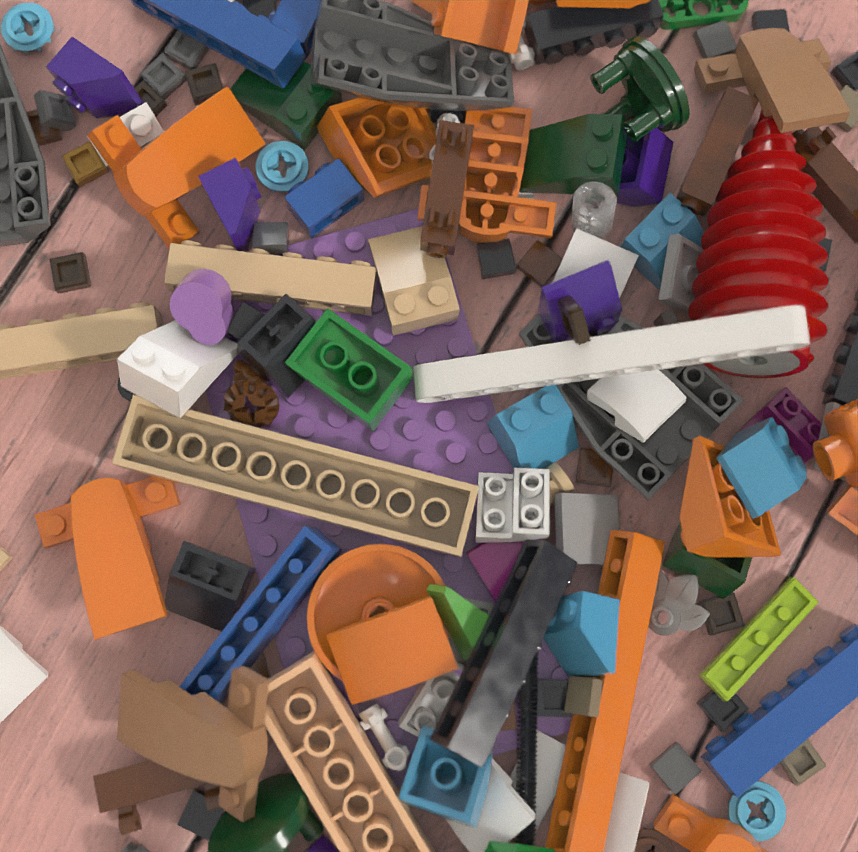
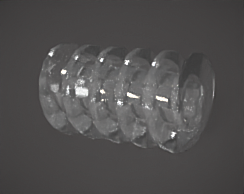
[571,181,617,240]

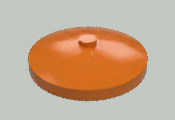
[307,544,450,681]

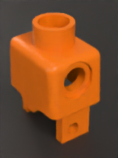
[813,399,858,488]

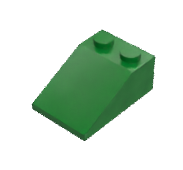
[285,308,414,432]

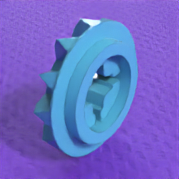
[1,3,55,55]
[256,141,309,194]
[727,781,786,841]

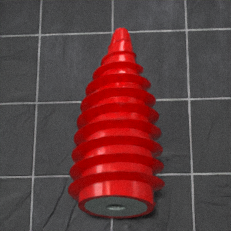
[688,109,829,378]

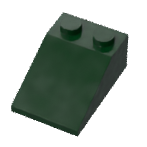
[230,62,342,151]
[519,114,627,196]
[662,522,752,599]

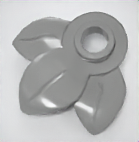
[649,570,710,636]

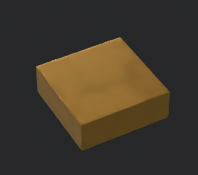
[62,141,109,187]

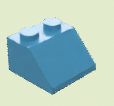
[620,193,704,290]
[486,385,579,469]
[716,417,807,519]
[543,591,620,677]
[398,725,493,829]

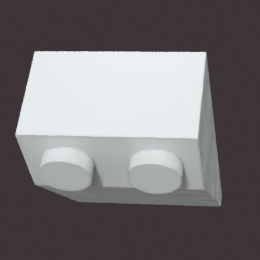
[117,320,238,418]

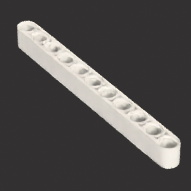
[413,306,810,403]

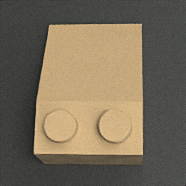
[368,226,460,336]

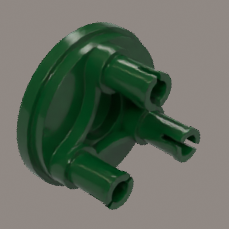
[590,36,690,143]
[208,773,324,852]

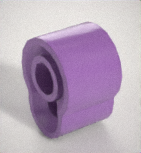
[170,268,235,345]

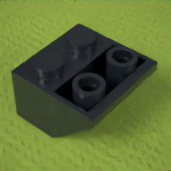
[237,294,316,399]
[164,541,256,632]

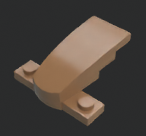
[694,28,851,133]
[117,665,269,822]

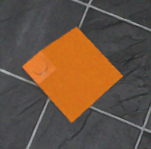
[317,97,437,198]
[679,436,781,557]

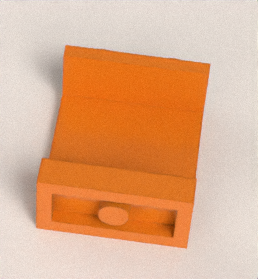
[431,0,529,54]

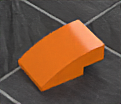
[326,596,458,705]

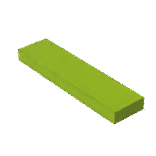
[698,576,819,702]

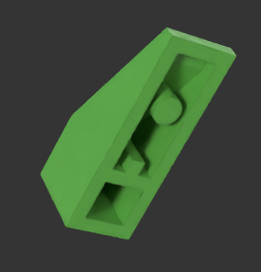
[426,584,489,661]

